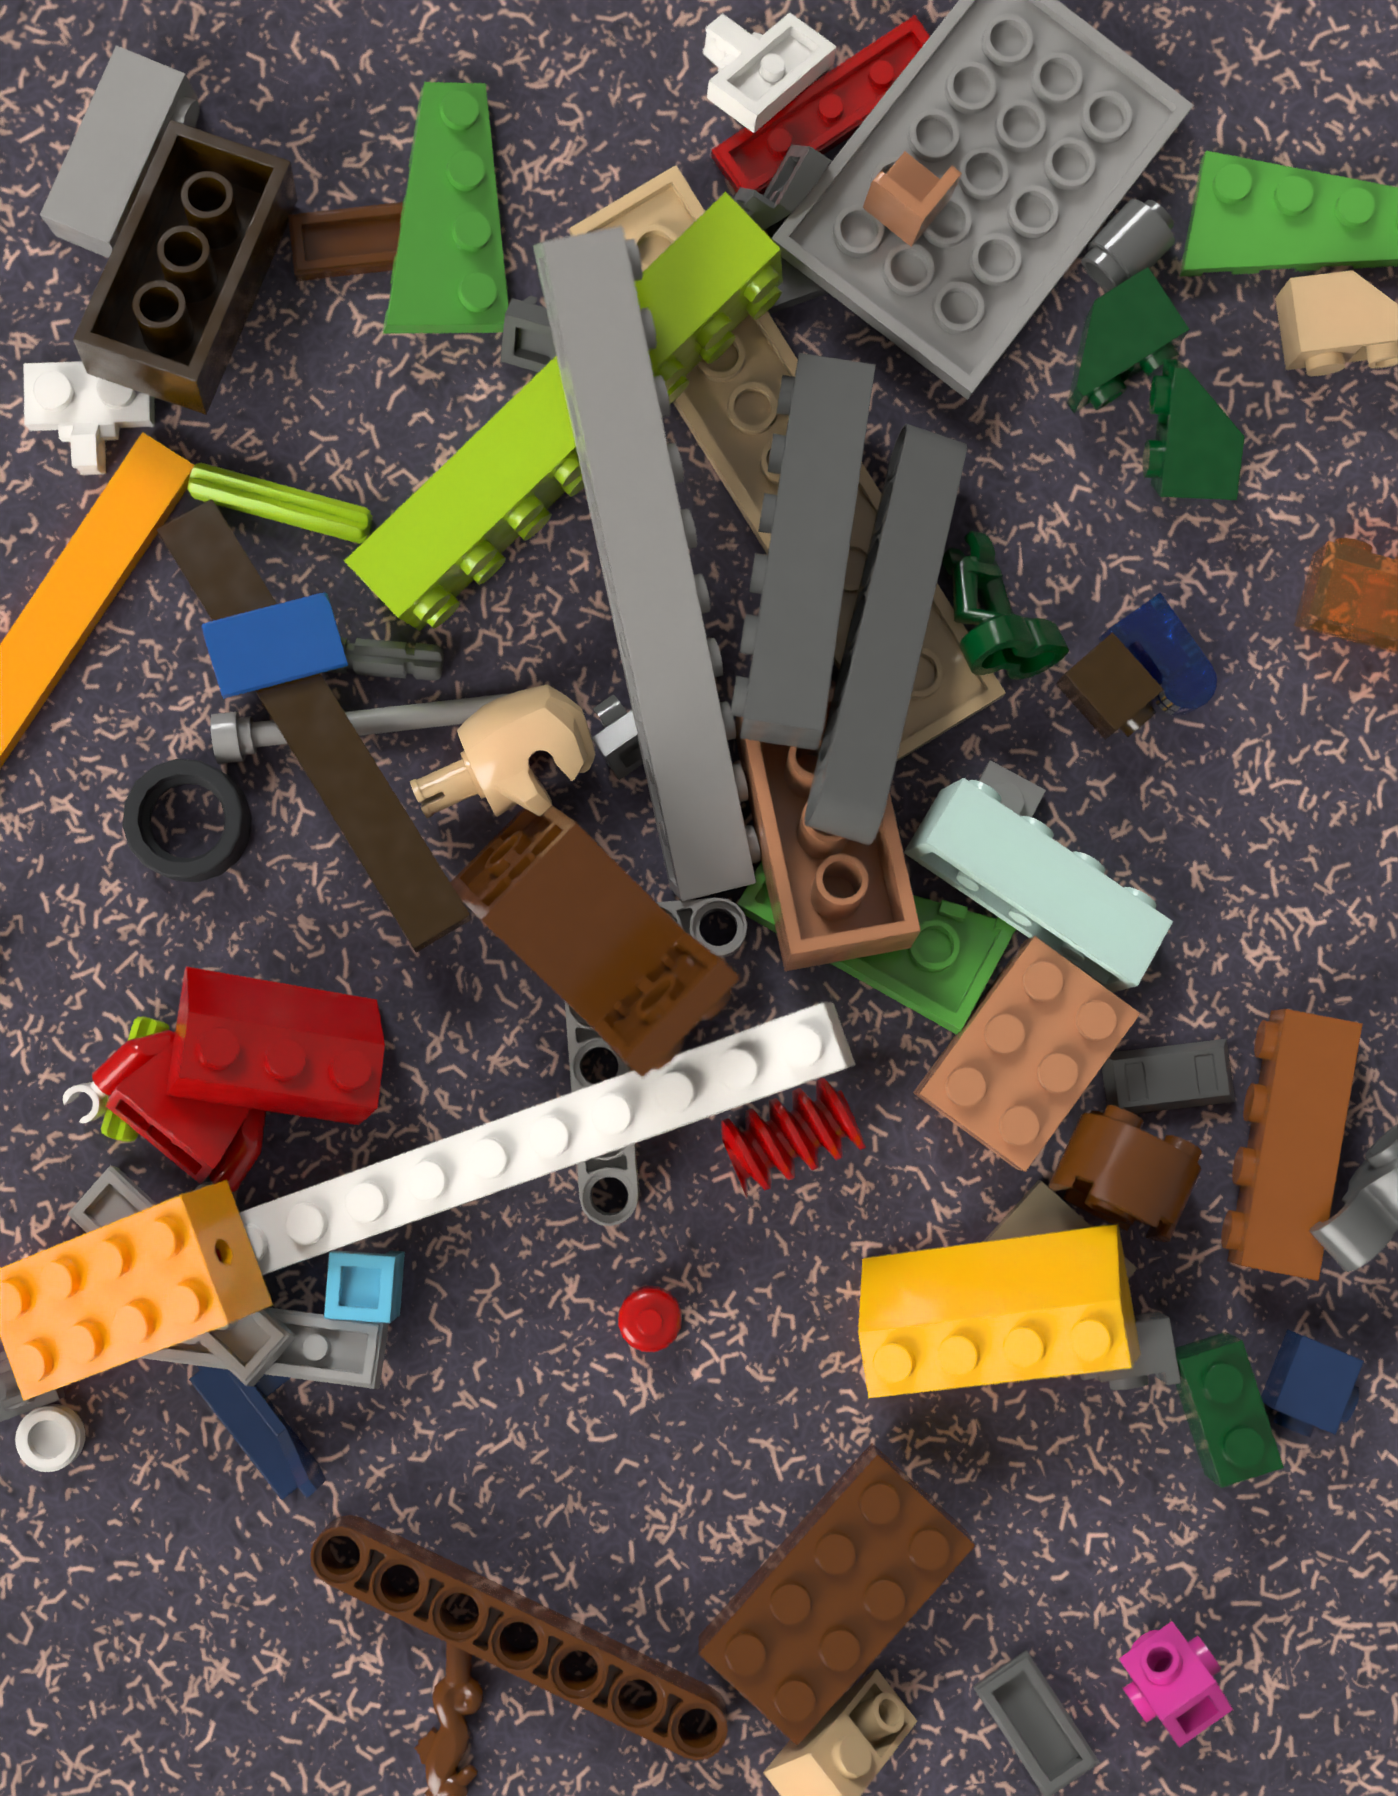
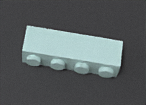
[904,778,1173,992]

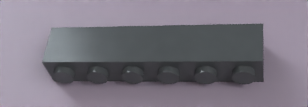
[730,353,876,750]

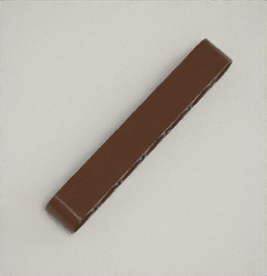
[310,1515,728,1761]

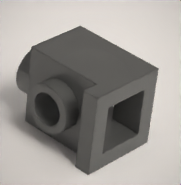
[1080,1311,1181,1390]

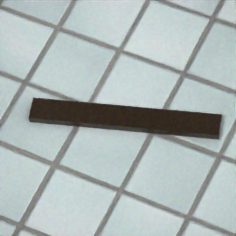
[157,499,472,953]

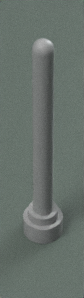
[210,694,508,764]

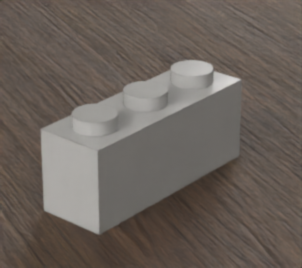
[40,45,199,258]

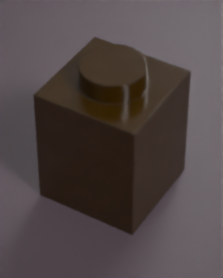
[1056,632,1164,740]

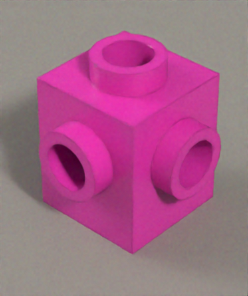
[1119,1621,1233,1748]

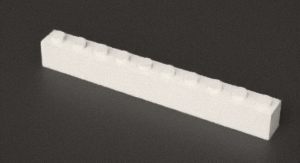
[239,1002,855,1275]

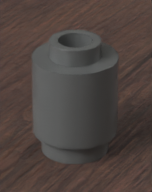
[1081,199,1175,292]

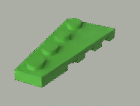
[383,82,508,334]
[737,861,1016,1035]

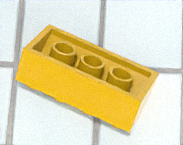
[858,1224,1141,1398]

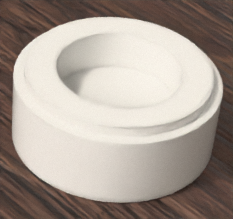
[16,1404,85,1472]

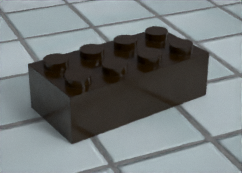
[73,120,298,415]

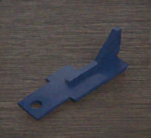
[189,1365,326,1500]

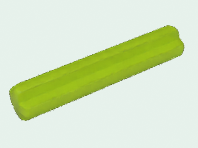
[188,463,372,544]

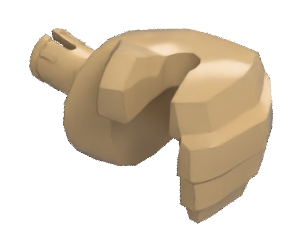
[410,684,595,818]

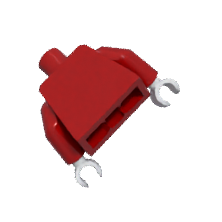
[63,1030,266,1192]

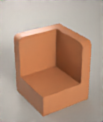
[862,151,962,247]

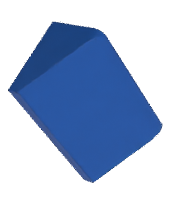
[201,592,348,699]

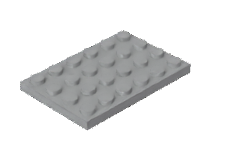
[771,0,1194,400]

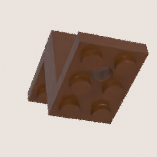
[450,806,740,1079]

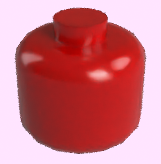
[618,1286,682,1352]

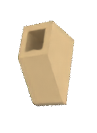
[1275,270,1398,376]
[763,1669,917,1796]

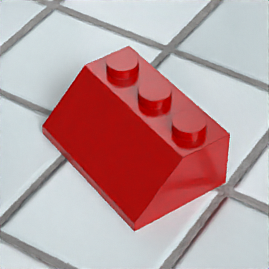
[166,967,385,1125]

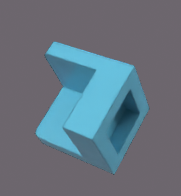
[324,1250,405,1323]

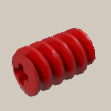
[721,1078,866,1198]

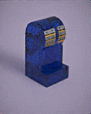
[1099,592,1217,715]

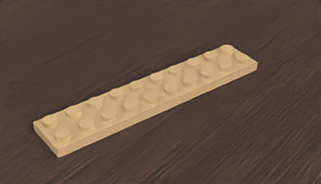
[569,165,1006,762]

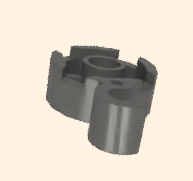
[1309,1124,1398,1272]

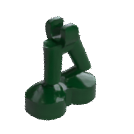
[942,531,1069,680]

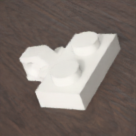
[703,12,837,133]
[24,362,155,475]

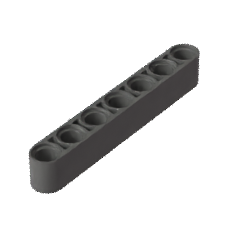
[804,423,967,845]

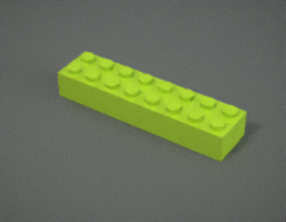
[344,192,783,631]

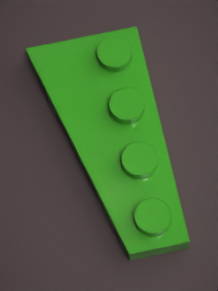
[1179,151,1398,277]

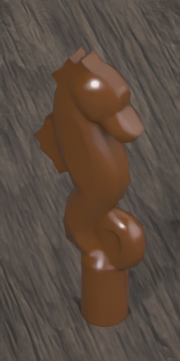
[414,1642,483,1796]

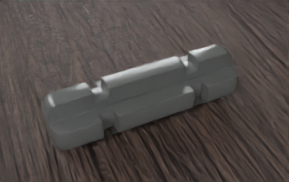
[327,637,444,681]

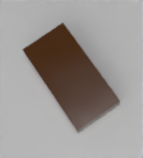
[288,202,403,281]

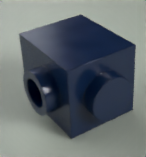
[1261,1329,1364,1438]

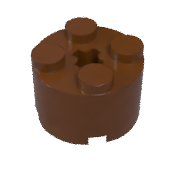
[1049,1105,1202,1242]

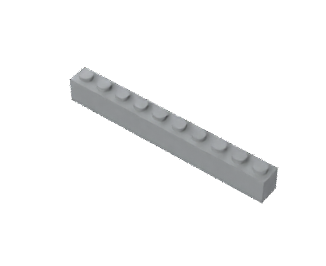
[533,226,761,901]

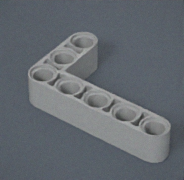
[565,898,747,1226]

